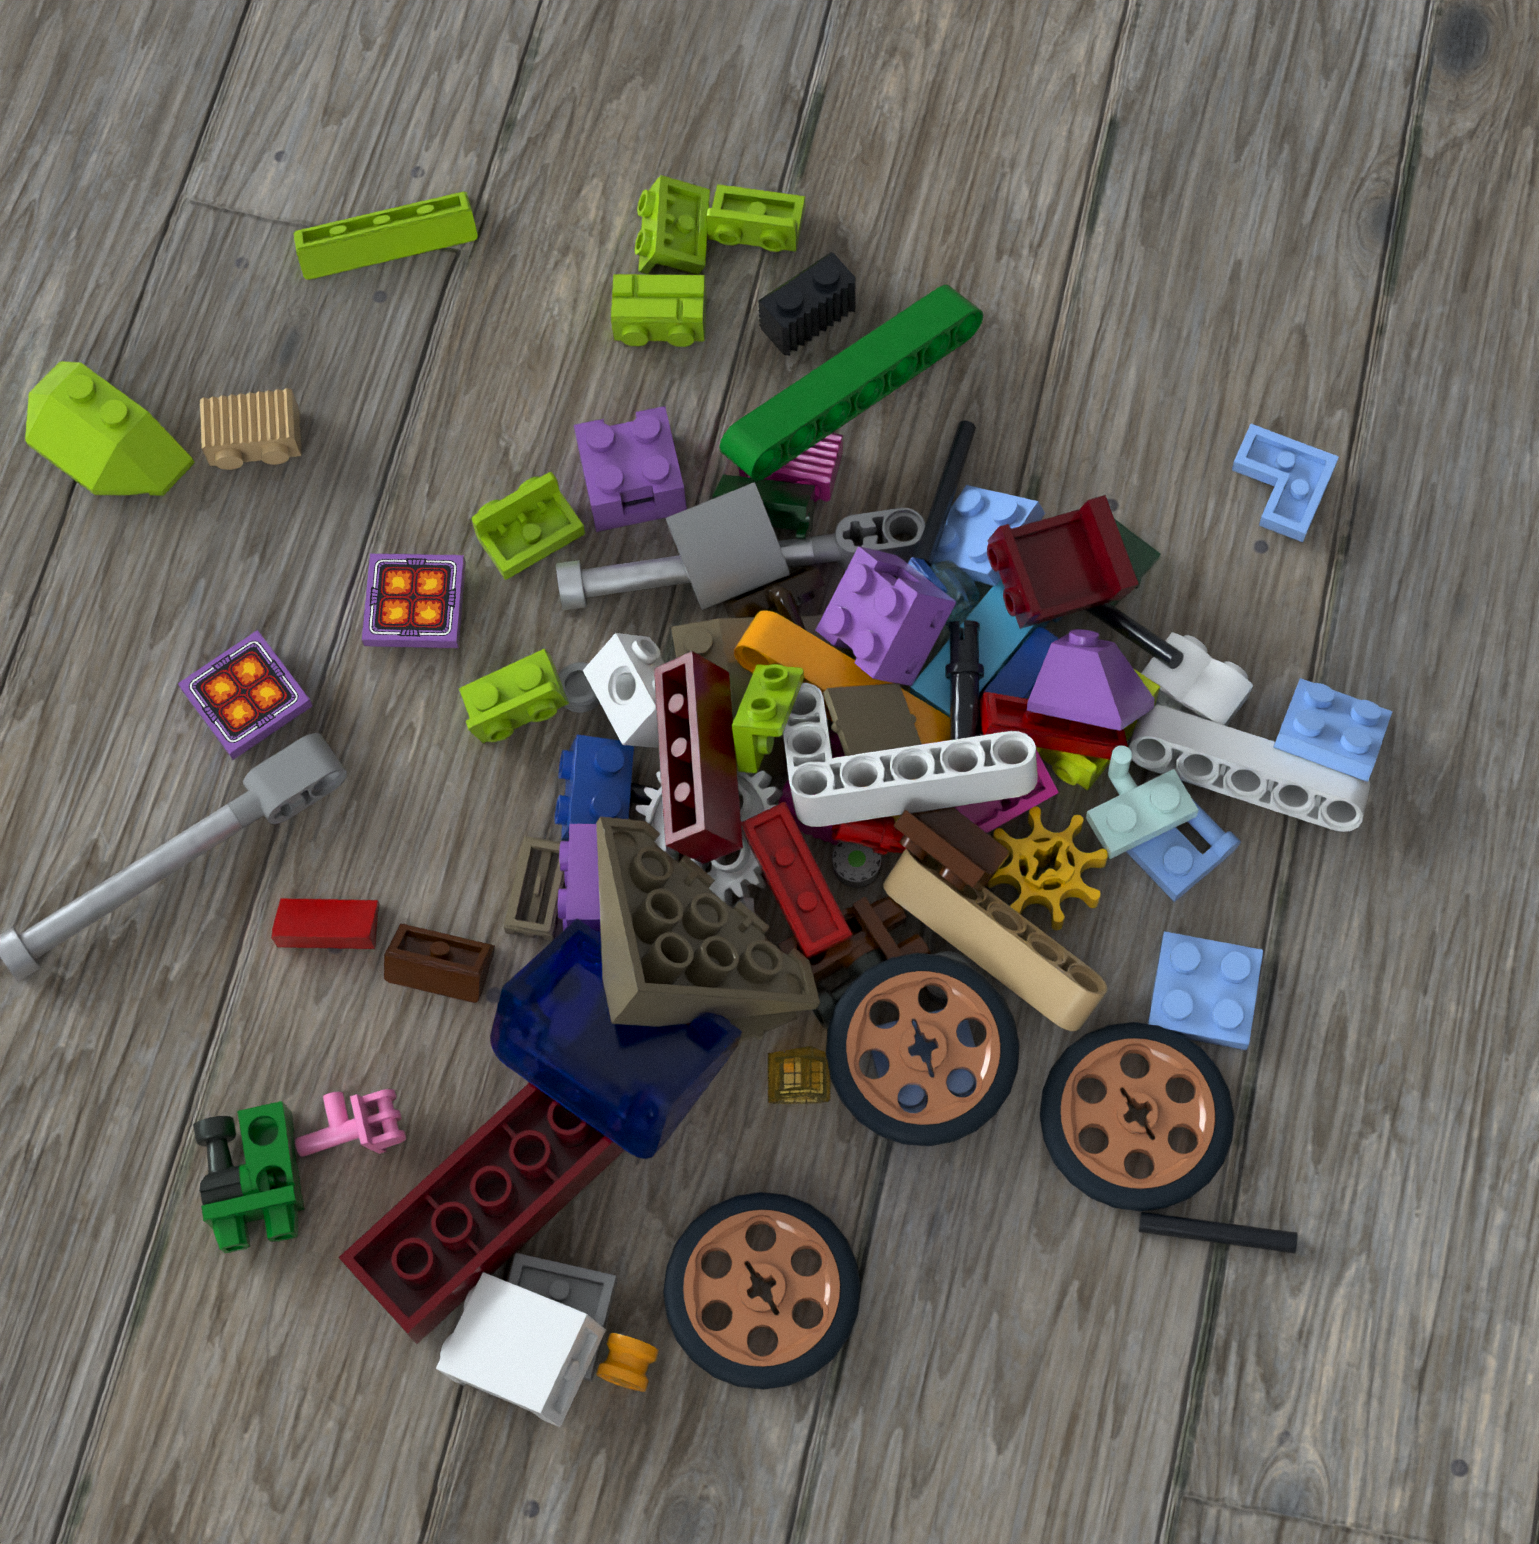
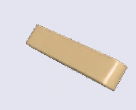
[883,849,1107,1031]

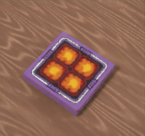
[362,553,466,648]
[178,630,313,760]

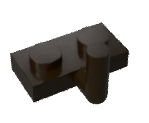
[723,565,825,630]

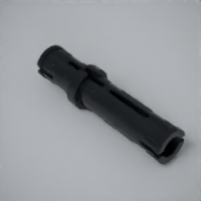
[945,620,984,740]

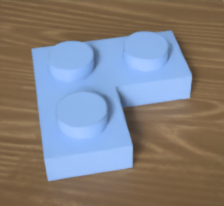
[1232,424,1339,542]

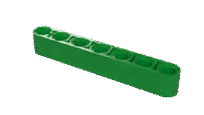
[719,285,983,481]

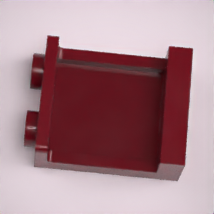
[987,495,1139,629]

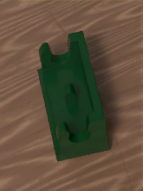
[712,474,815,540]

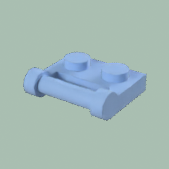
[1126,782,1241,902]

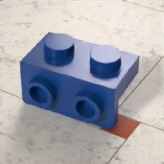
[554,734,634,841]

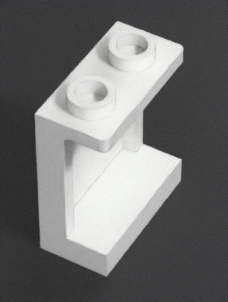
[436,1272,606,1427]

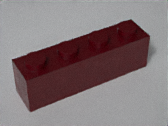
[654,651,743,864]

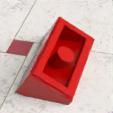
[271,898,379,949]

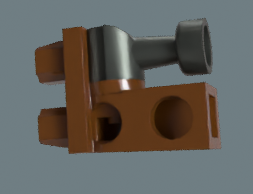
[778,896,931,1029]

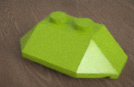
[25,361,195,496]

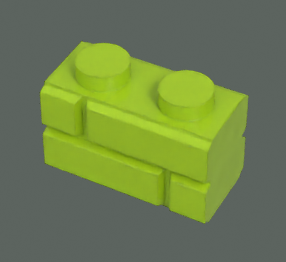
[611,274,707,347]

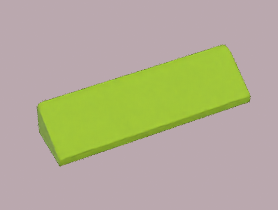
[293,191,478,280]

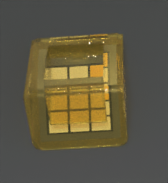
[768,1046,830,1104]

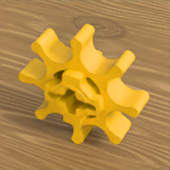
[986,806,1108,931]

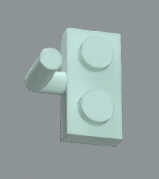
[1086,745,1199,859]

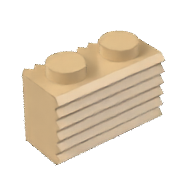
[200,388,302,470]

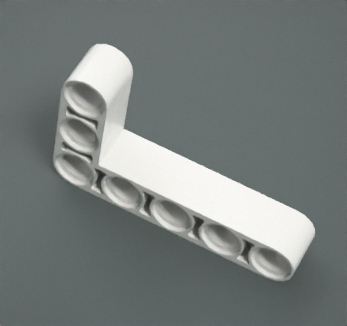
[783,683,1038,827]

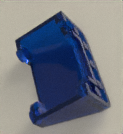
[490,918,743,1159]

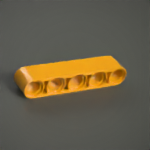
[734,610,950,744]

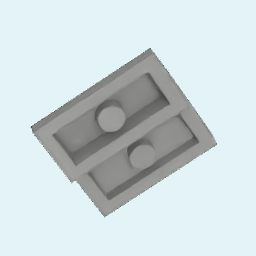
[666,482,790,611]

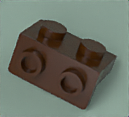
[893,807,1010,892]

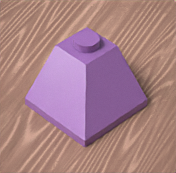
[1027,629,1155,731]

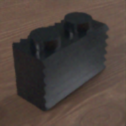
[758,252,856,356]

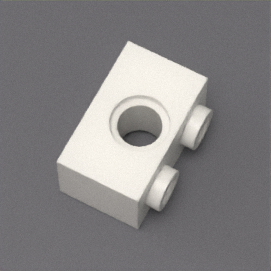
[583,633,665,748]

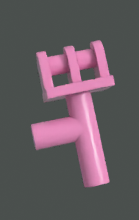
[295,1089,406,1157]

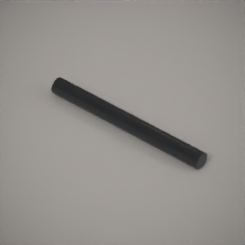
[915,420,976,568]

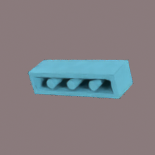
[910,579,1063,720]

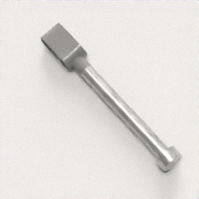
[556,508,925,610]
[0,733,347,982]

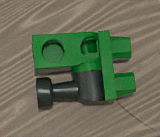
[193,1101,305,1253]

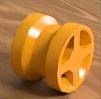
[596,1333,659,1392]

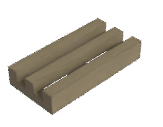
[504,836,565,941]

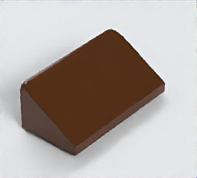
[384,923,495,1003]

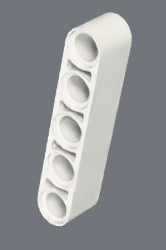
[1129,705,1370,832]

